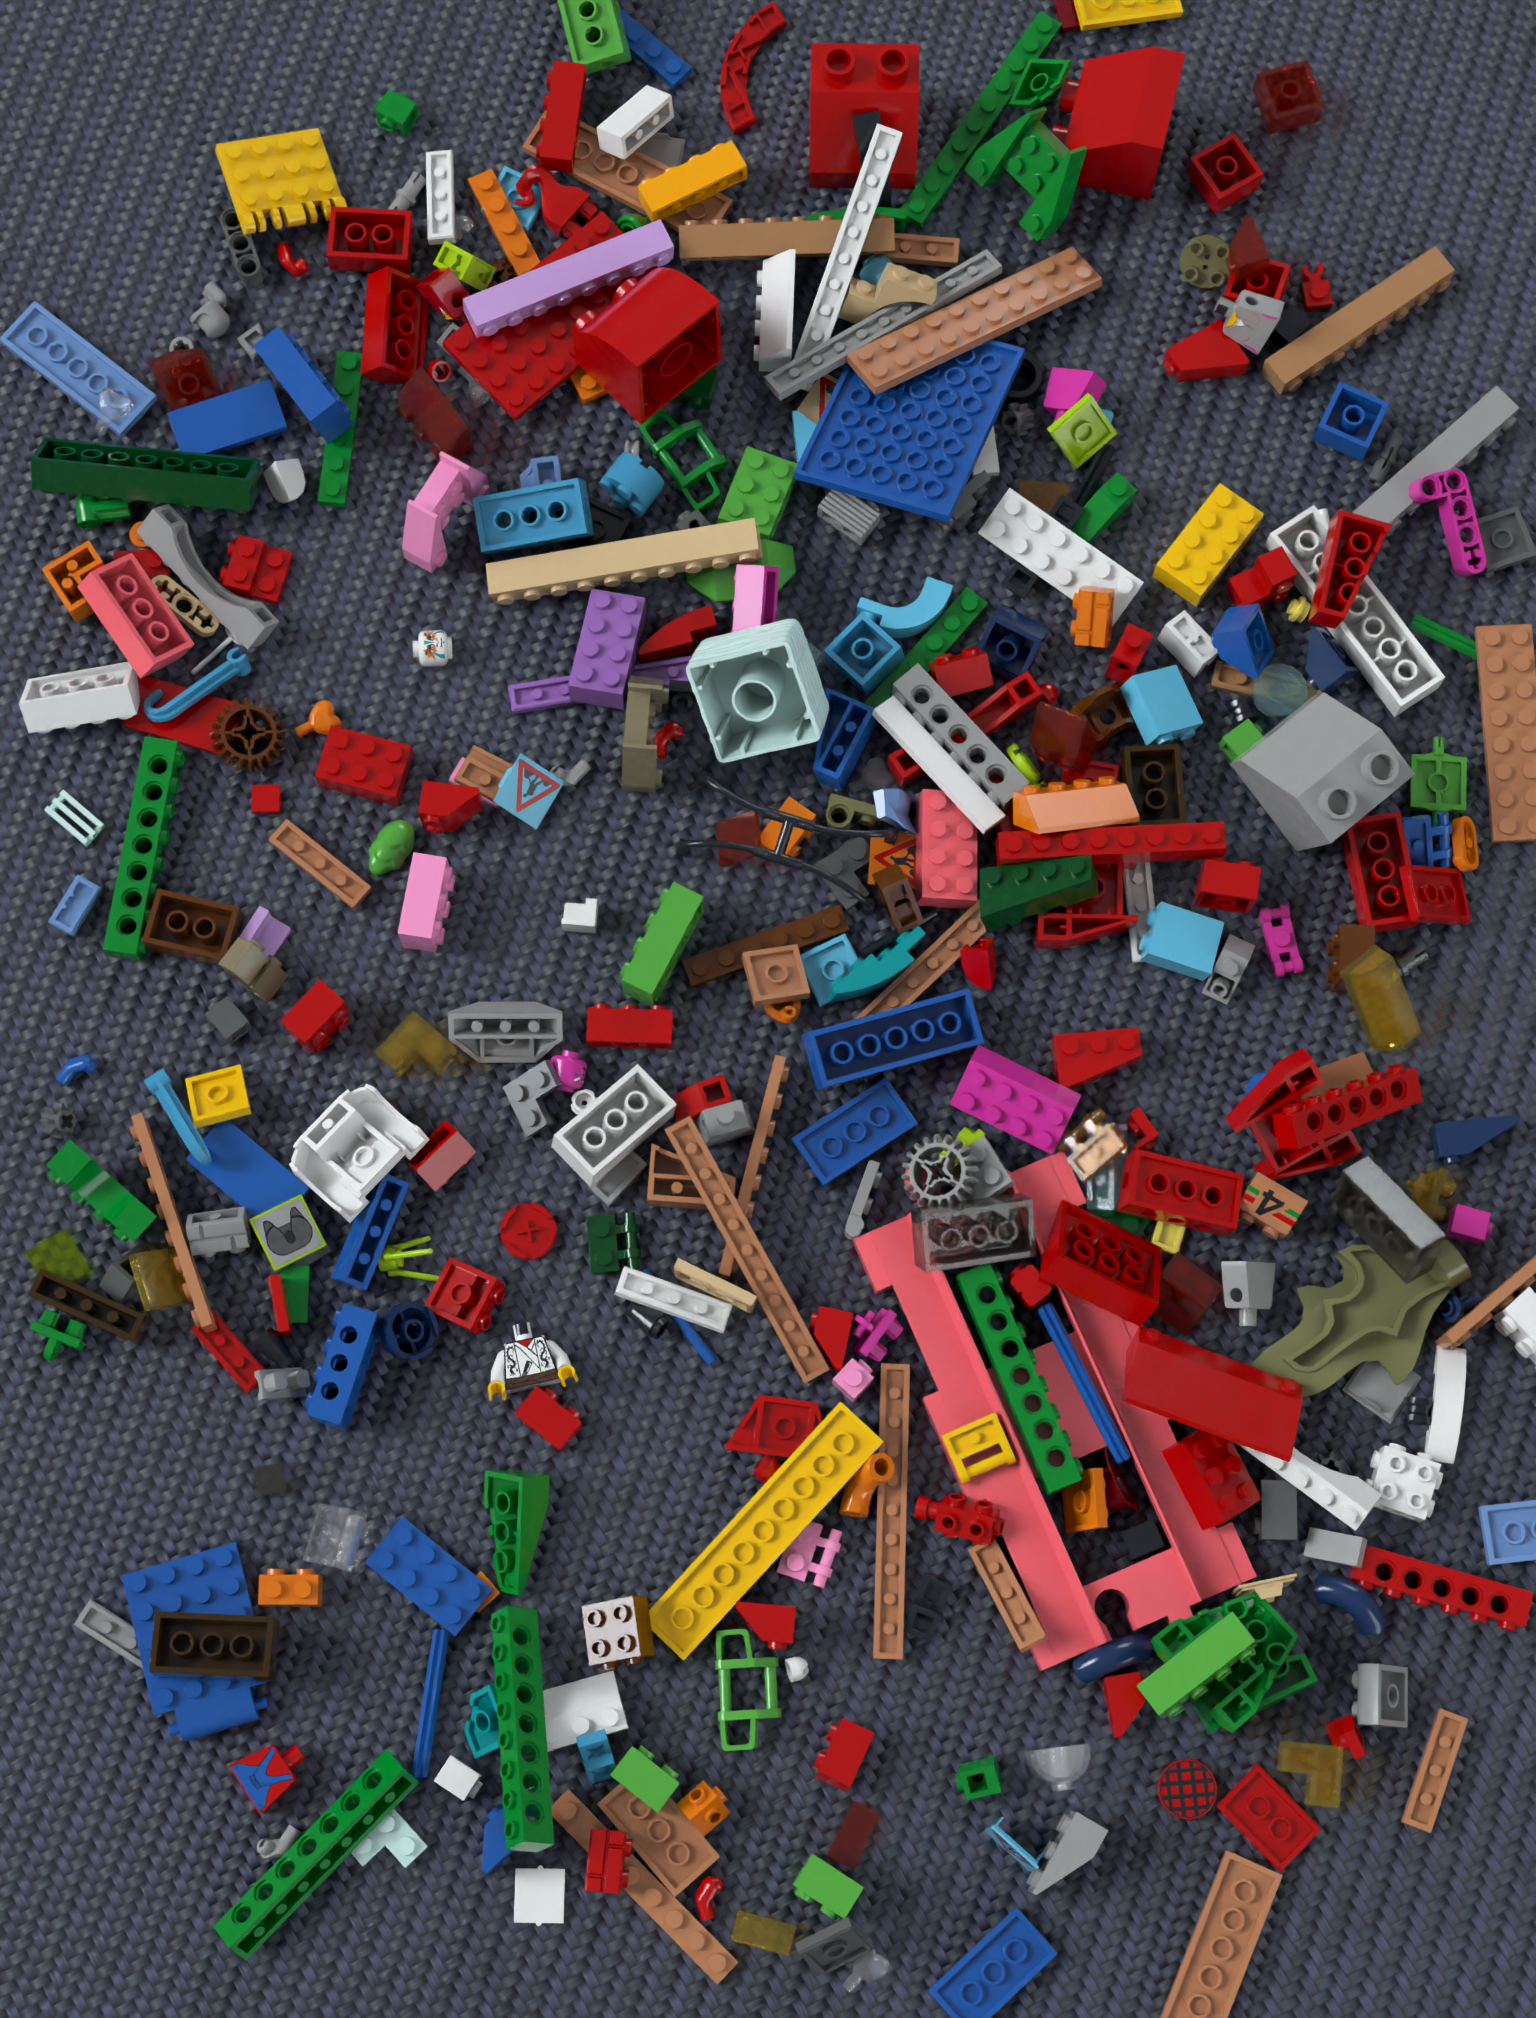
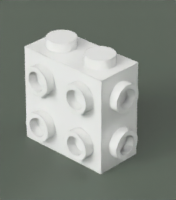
[1365,1443,1443,1522]

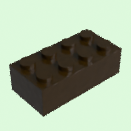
[149,1611,280,1682]

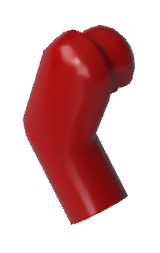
[277,242,309,277]
[654,722,684,759]
[695,1876,723,1921]

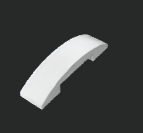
[1424,1345,1466,1464]

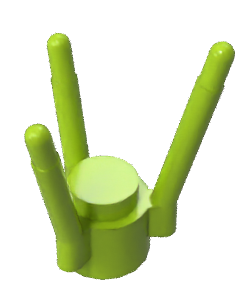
[378,1236,439,1282]

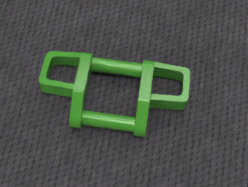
[715,1629,782,1751]

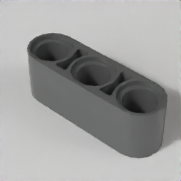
[220,208,264,288]

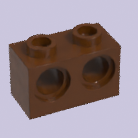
[872,863,924,934]

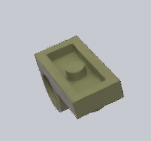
[825,793,882,830]

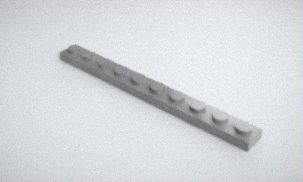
[764,249,1002,401]

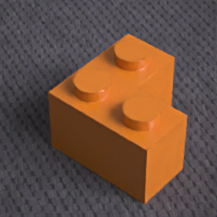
[41,540,104,623]

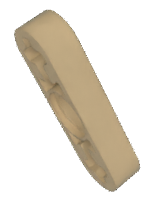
[152,575,219,637]

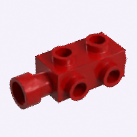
[914,1493,1004,1545]

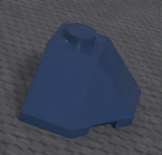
[1305,627,1361,692]

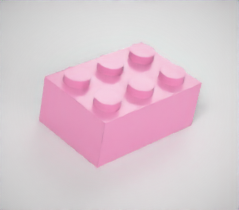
[398,852,455,953]

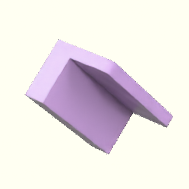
[239,906,291,957]

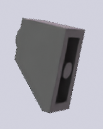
[99,1240,168,1304]

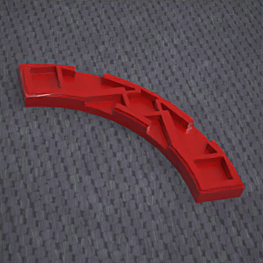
[720,2,787,135]

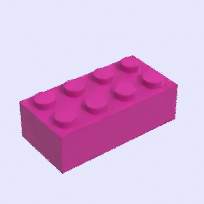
[950,1045,1081,1154]

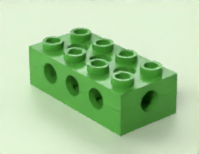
[558,0,632,75]

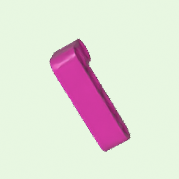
[1408,469,1487,577]

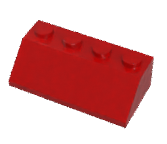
[361,266,429,385]

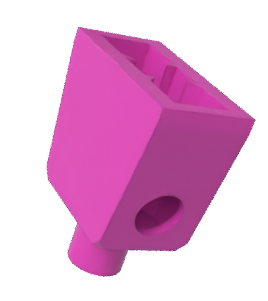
[1044,367,1107,423]

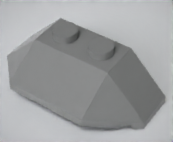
[448,1002,563,1063]

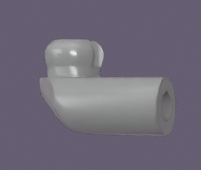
[550,759,591,786]
[257,1825,301,1859]

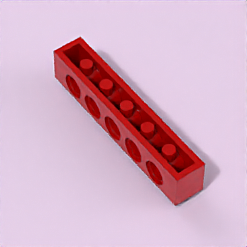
[1272,1064,1423,1149]
[1348,1545,1534,1632]

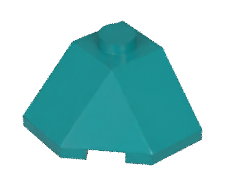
[464,1683,500,1759]

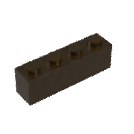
[28,1269,151,1346]

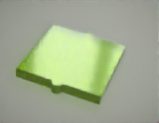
[25,1228,91,1283]

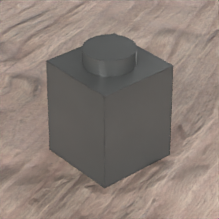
[205,996,253,1045]

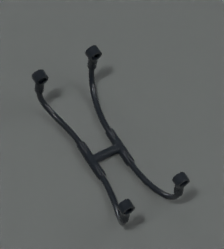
[676,769,899,915]

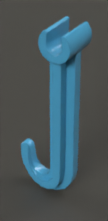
[144,647,251,723]
[144,1069,212,1166]

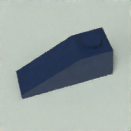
[1430,1114,1521,1165]

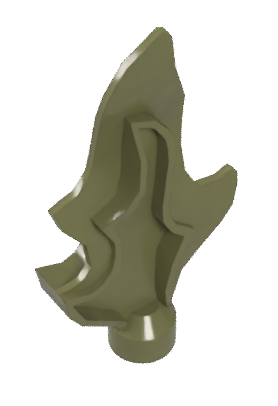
[1251,1239,1471,1398]

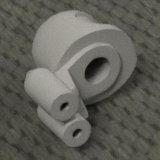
[190,281,230,338]

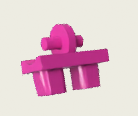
[851,1308,904,1361]

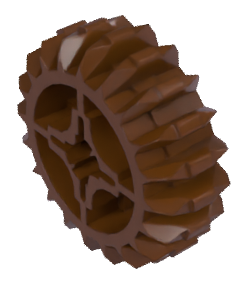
[210,697,286,773]

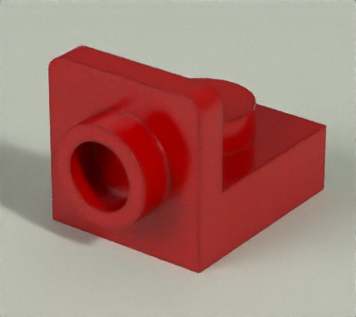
[1127,1107,1159,1152]
[1325,1714,1366,1760]

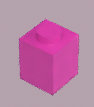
[1445,1204,1493,1245]

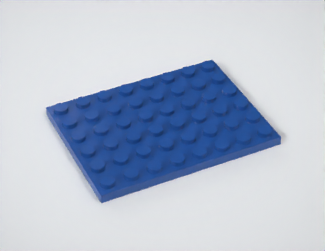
[794,309,1025,523]

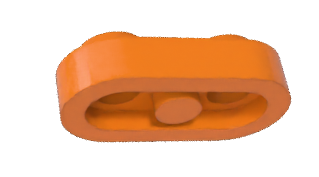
[1450,816,1479,872]

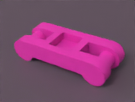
[1259,903,1303,977]

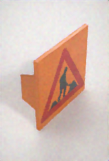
[868,833,916,889]

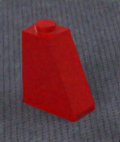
[1163,319,1250,382]

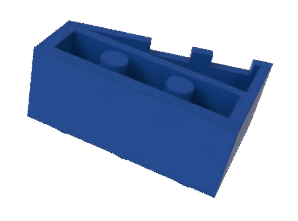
[813,687,878,791]

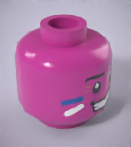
[551,1050,587,1093]

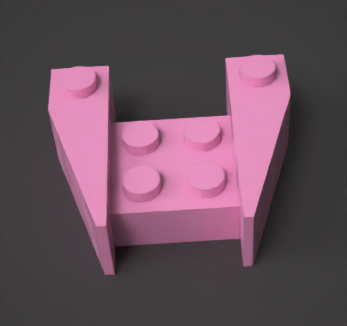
[402,451,490,574]

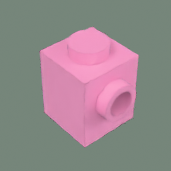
[832,1358,874,1402]

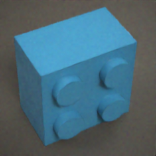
[824,612,905,696]

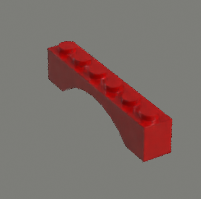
[887,671,1043,788]

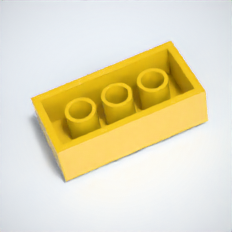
[1152,483,1264,607]

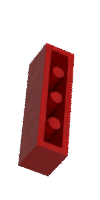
[536,61,587,173]

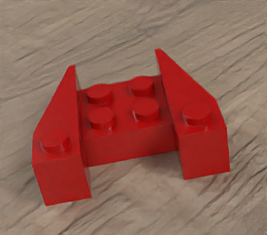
[1035,862,1138,949]
[1225,1048,1362,1180]

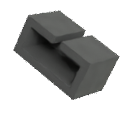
[1253,1480,1298,1542]

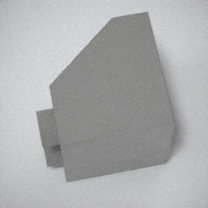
[1230,692,1415,851]

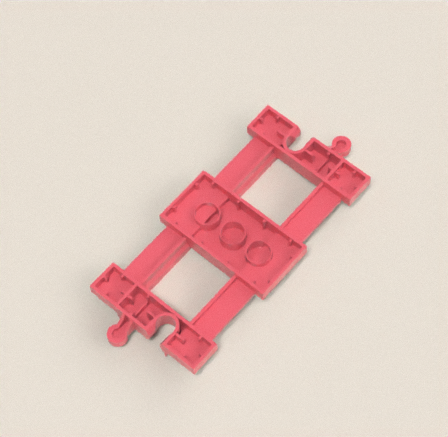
[853,1151,1257,1671]

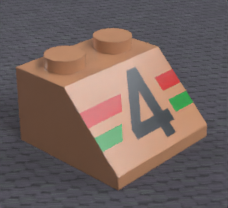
[1238,1172,1308,1240]

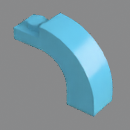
[856,576,953,638]

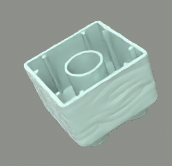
[686,618,830,763]

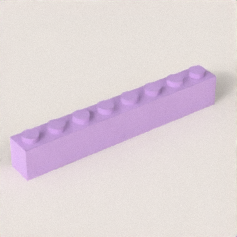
[463,219,674,338]

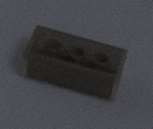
[1330,1156,1446,1284]
[911,1193,1036,1272]

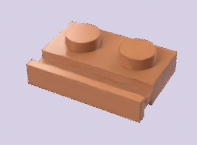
[454,745,513,801]

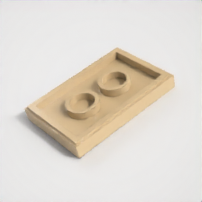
[674,1258,757,1314]

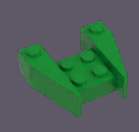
[964,107,1087,241]

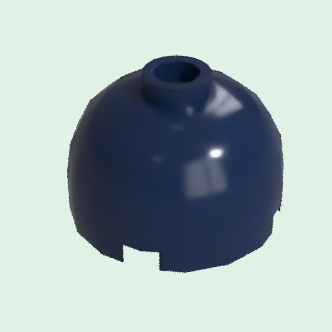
[379,1301,439,1360]

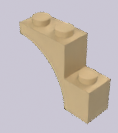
[838,262,938,324]

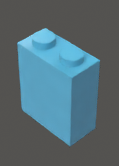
[1120,665,1203,745]
[1139,901,1225,981]

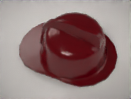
[1103,1448,1139,1512]

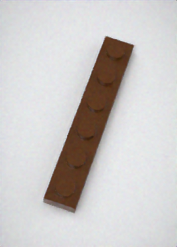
[682,904,850,988]

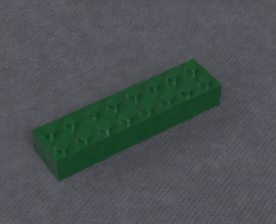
[31,438,261,513]

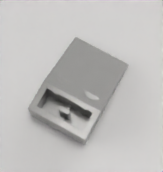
[1026,1811,1108,1895]

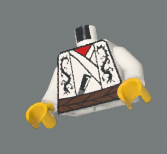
[488,1322,578,1401]

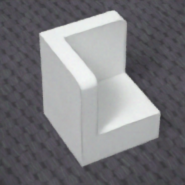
[561,898,598,933]

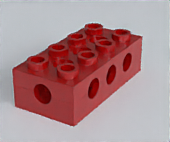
[1117,1149,1244,1237]

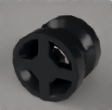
[1226,696,1260,728]
[1401,1397,1433,1425]

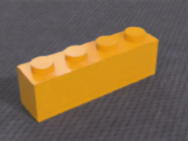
[637,140,747,222]

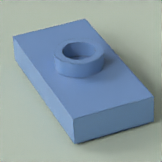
[48,874,103,937]

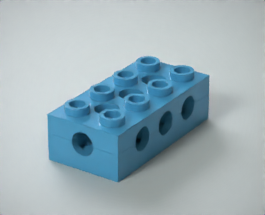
[473,478,594,555]

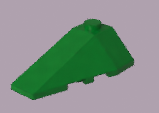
[484,1469,550,1595]

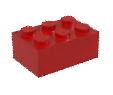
[326,206,415,274]
[315,725,414,807]
[1161,1429,1262,1530]

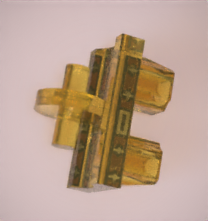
[1406,1167,1457,1220]

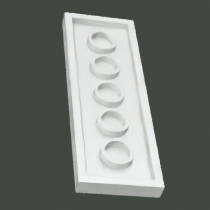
[978,488,1144,627]

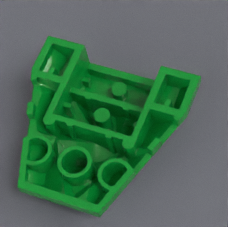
[1151,1591,1298,1733]

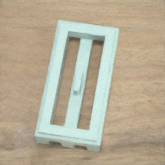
[44,790,105,847]

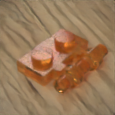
[1057,1108,1128,1182]

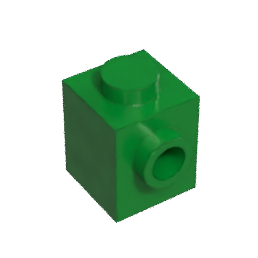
[375,89,419,137]

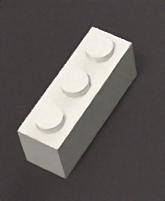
[596,85,674,160]

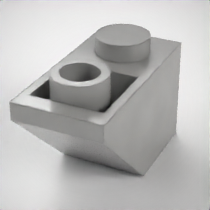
[1202,934,1255,1005]

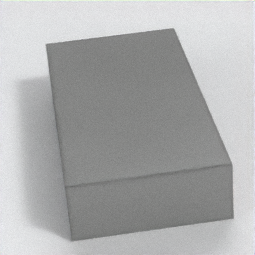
[588,1151,648,1207]
[1303,1527,1367,1568]

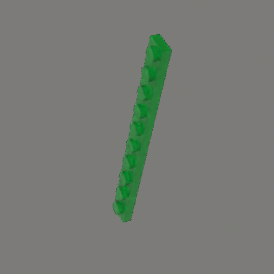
[900,11,1062,229]

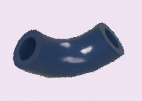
[1314,1574,1386,1636]
[1073,1632,1153,1683]

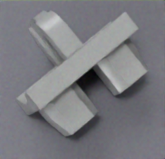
[254,1367,310,1401]

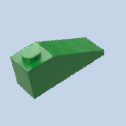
[1072,472,1137,544]

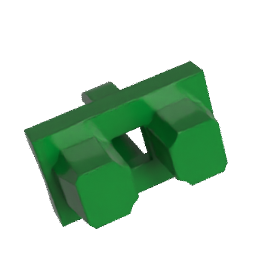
[30,1309,87,1361]

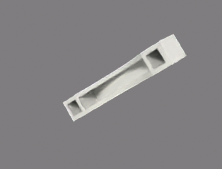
[1237,1443,1382,1531]

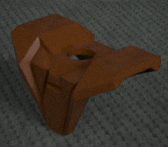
[1062,682,1138,755]

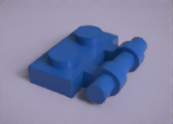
[1401,812,1454,868]

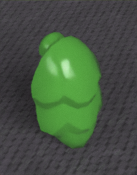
[369,820,415,876]

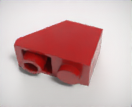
[671,1074,733,1122]

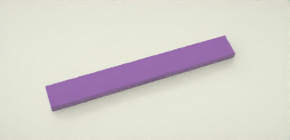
[508,656,692,714]

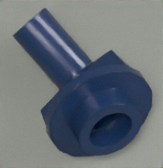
[1437,1294,1478,1322]

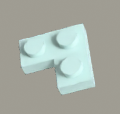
[351,1808,428,1868]

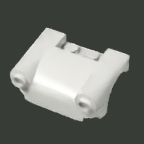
[289,1084,430,1223]

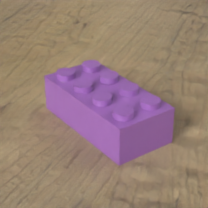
[568,589,647,710]

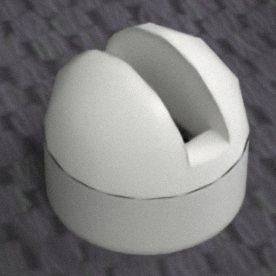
[785,1657,809,1682]

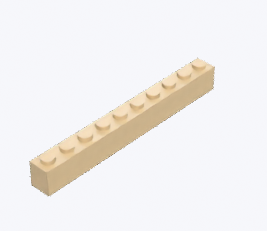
[486,518,763,605]

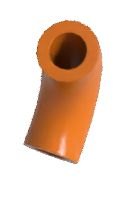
[839,1453,894,1518]

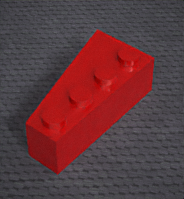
[1308,509,1392,629]

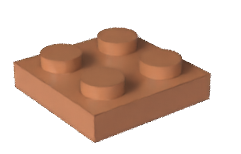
[742,944,810,1007]

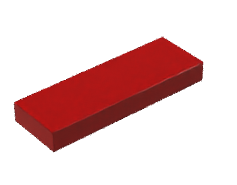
[191,1310,266,1394]

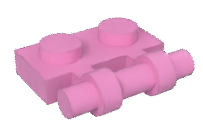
[777,1521,842,1588]

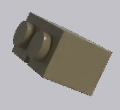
[218,937,289,1002]

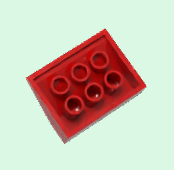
[1040,1199,1162,1326]

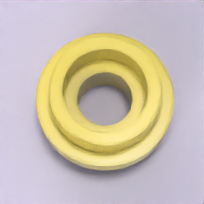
[1287,596,1311,623]

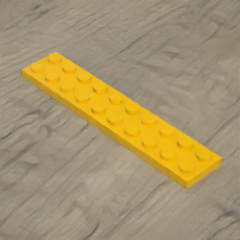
[649,1401,884,1661]

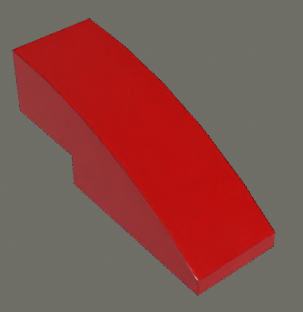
[638,605,717,664]

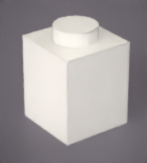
[434,1755,483,1801]

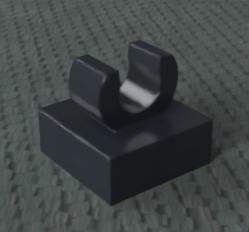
[669,680,697,711]

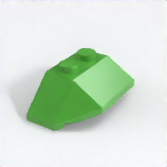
[686,539,796,603]

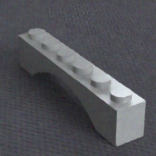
[136,504,280,650]

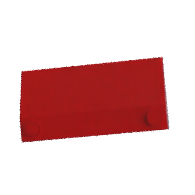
[1123,1325,1303,1462]

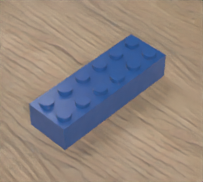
[801,988,984,1090]

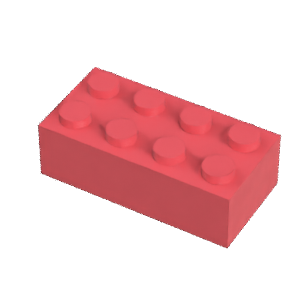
[77,553,194,679]
[915,789,977,909]

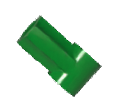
[75,495,132,529]

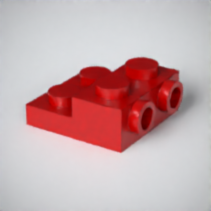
[220,534,294,605]
[424,1257,505,1336]

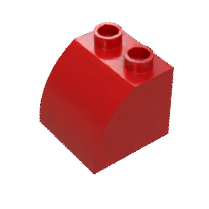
[573,267,721,425]

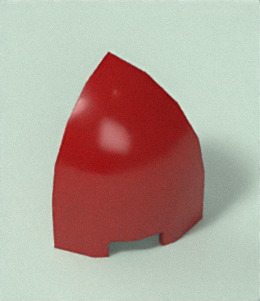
[960,937,996,990]

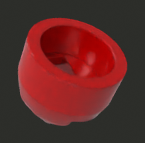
[427,359,451,382]
[1039,682,1058,707]

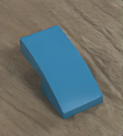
[576,1729,616,1784]

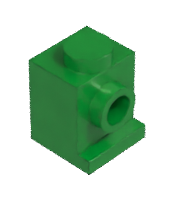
[955,1754,1002,1800]

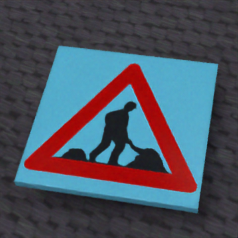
[493,753,564,830]
[984,1817,1044,1871]

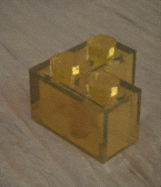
[375,1010,458,1077]
[1277,1740,1343,1808]

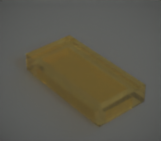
[730,1910,796,1956]

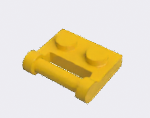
[941,1413,1017,1485]

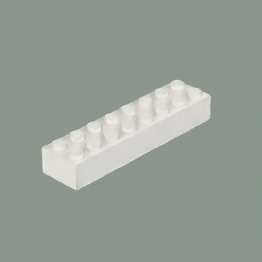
[1265,505,1445,717]

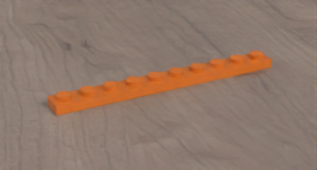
[468,168,607,404]

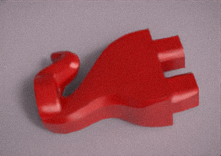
[514,164,599,239]

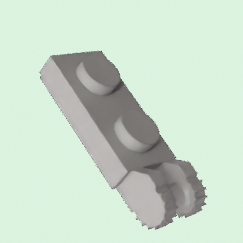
[844,1160,882,1241]

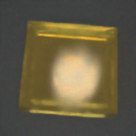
[128,1248,193,1311]

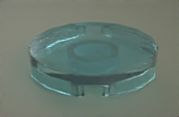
[1252,664,1308,718]

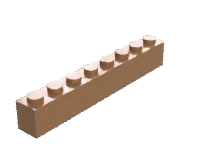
[679,213,895,262]
[1261,246,1455,395]

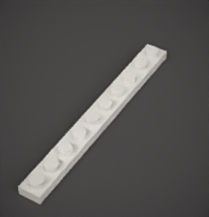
[793,123,903,392]

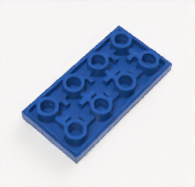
[167,379,288,454]
[186,1120,311,1217]

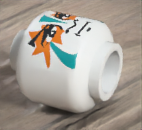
[413,630,452,667]

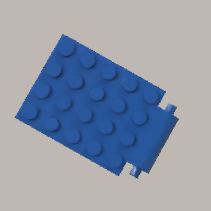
[122,1542,269,1742]

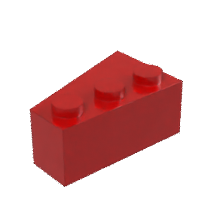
[1051,1027,1142,1090]

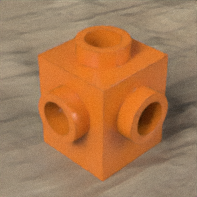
[677,1780,731,1837]

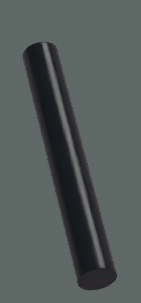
[861,907,939,958]

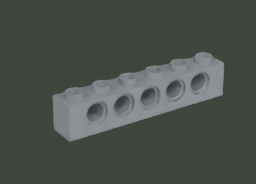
[892,663,1030,812]

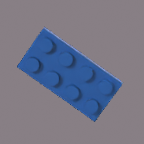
[792,1077,918,1187]
[365,1516,493,1637]
[928,1907,1058,2018]

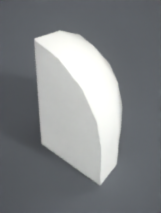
[264,458,305,503]

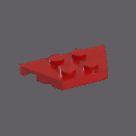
[725,1395,823,1459]

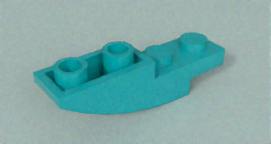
[827,926,926,1002]

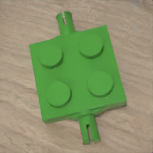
[1408,736,1467,825]

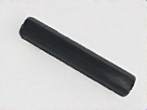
[1072,443,1115,507]

